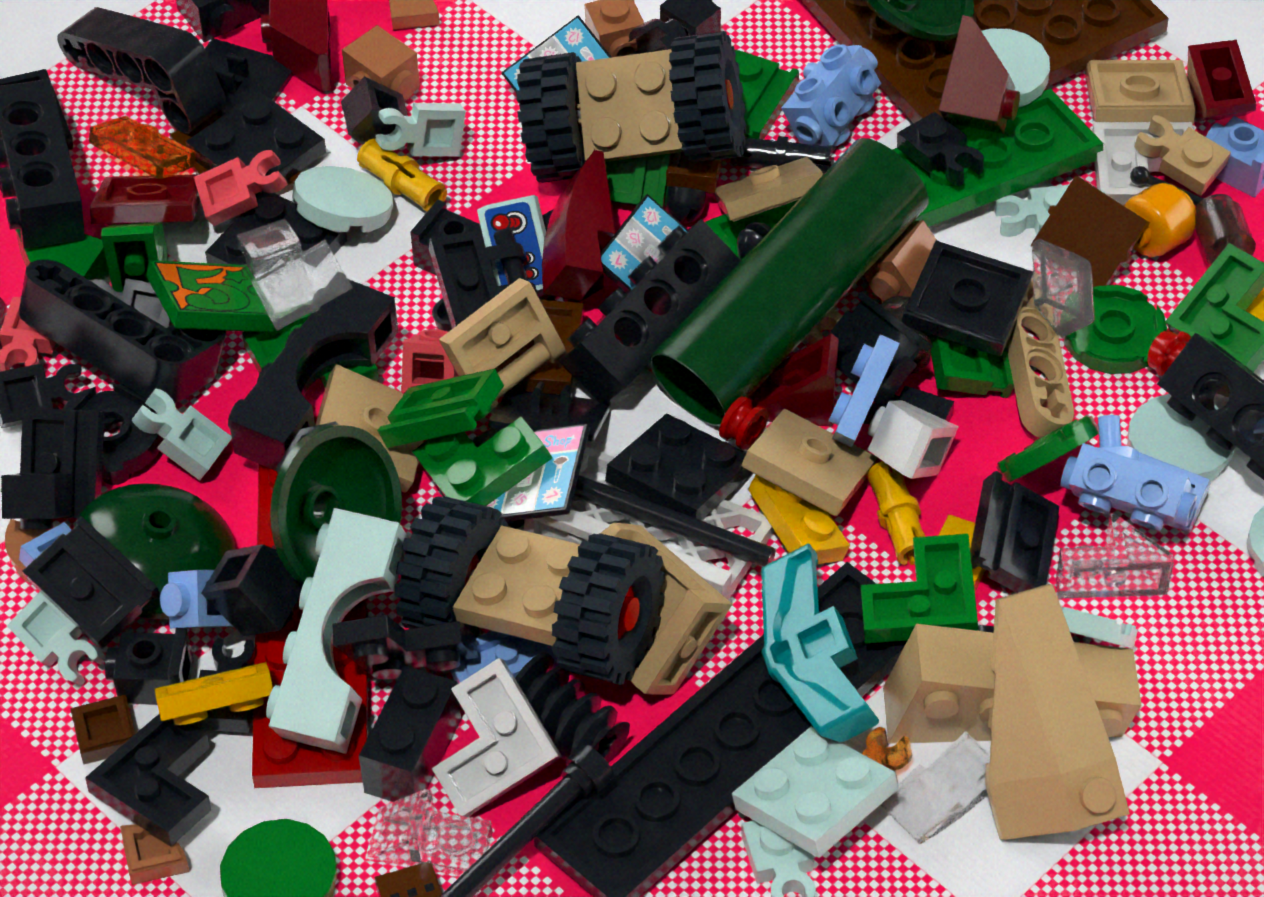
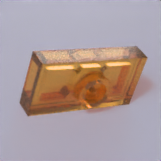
[89,116,196,180]

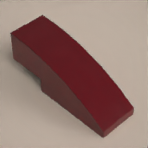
[542,150,615,300]

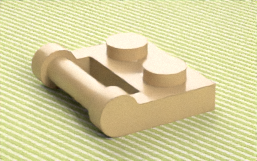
[439,278,566,412]

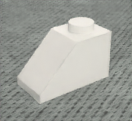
[868,400,959,479]

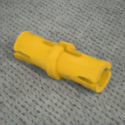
[357,138,447,212]
[867,461,926,565]

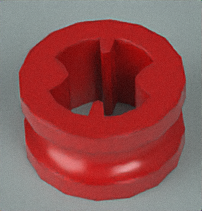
[719,396,769,451]

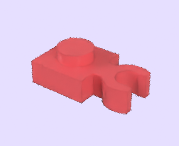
[194,150,288,226]
[0,296,56,372]

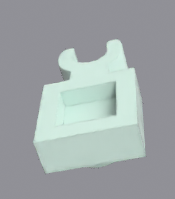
[375,103,466,156]
[995,184,1070,237]
[132,388,232,481]
[7,592,105,686]
[741,820,816,897]

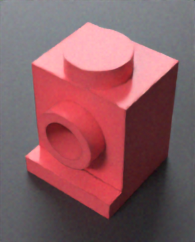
[401,329,459,393]

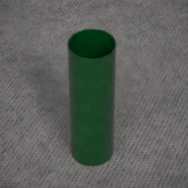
[649,138,928,427]

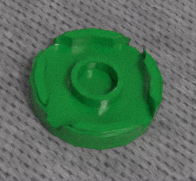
[1062,285,1167,374]
[996,415,1099,483]
[220,819,337,897]

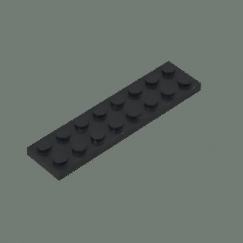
[534,562,907,897]

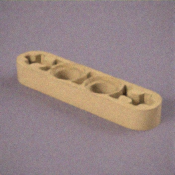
[1006,273,1074,438]

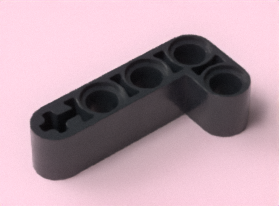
[57,7,226,134]
[19,260,226,403]

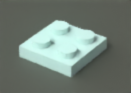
[732,726,899,858]

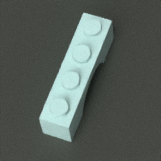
[266,508,410,754]

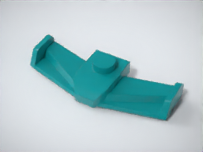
[761,543,879,742]

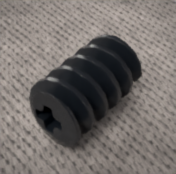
[515,653,630,764]

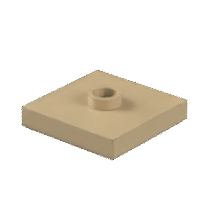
[1085,60,1195,124]
[715,157,823,222]
[315,364,423,493]
[741,408,878,516]

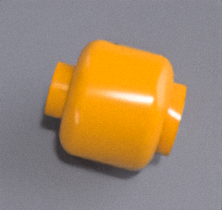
[1124,183,1196,257]

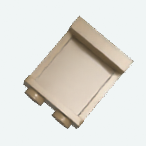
[601,523,733,694]

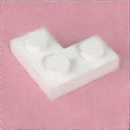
[1092,122,1193,205]
[432,658,562,819]

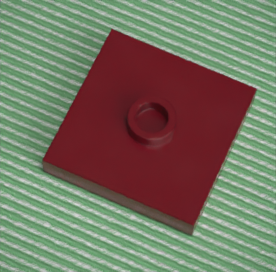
[90,174,201,224]

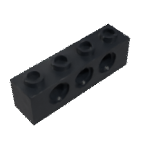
[0,79,85,249]
[559,219,741,405]
[1157,332,1264,480]

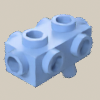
[781,44,881,147]
[1060,415,1197,531]

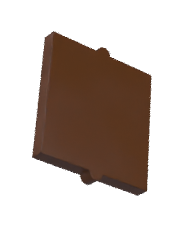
[1030,175,1150,287]

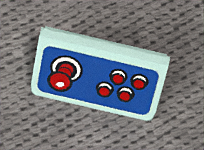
[477,195,546,297]

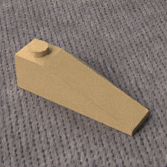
[985,584,1130,840]

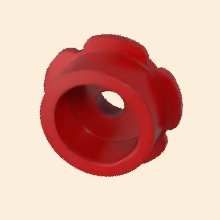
[1147,330,1191,376]

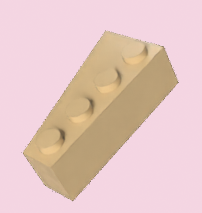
[883,624,1142,744]

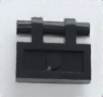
[428,228,539,329]

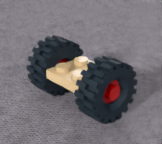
[516,31,746,183]
[395,496,665,685]

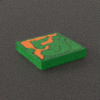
[146,260,277,332]

